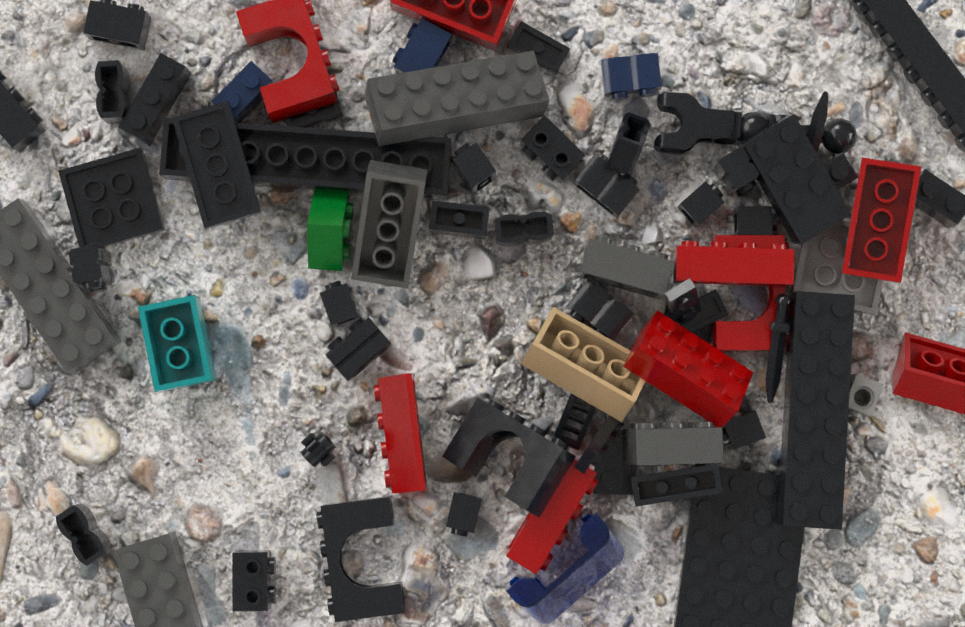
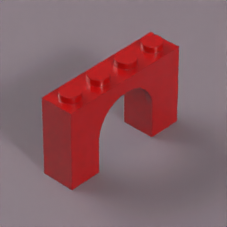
[236,0,340,123]
[712,235,790,351]

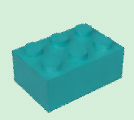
[138,295,217,393]

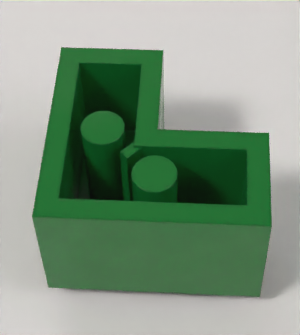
[307,188,354,271]

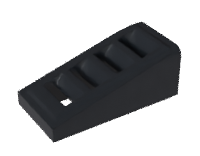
[553,393,596,451]

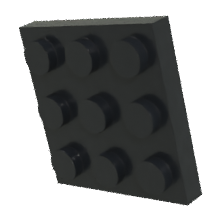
[58,147,165,248]

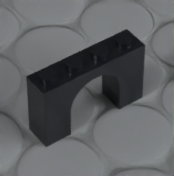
[442,398,576,517]
[316,496,406,622]

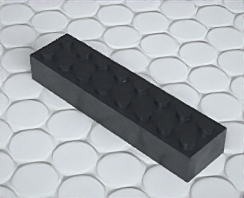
[777,291,855,530]

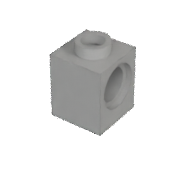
[848,374,884,420]

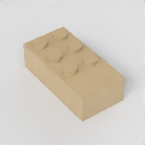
[521,307,645,422]

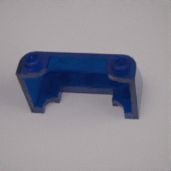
[505,510,624,624]

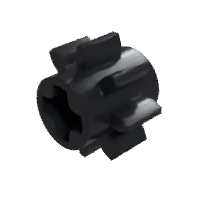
[301,432,336,467]

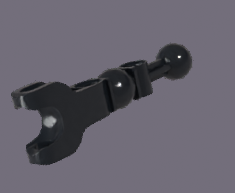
[654,92,857,155]

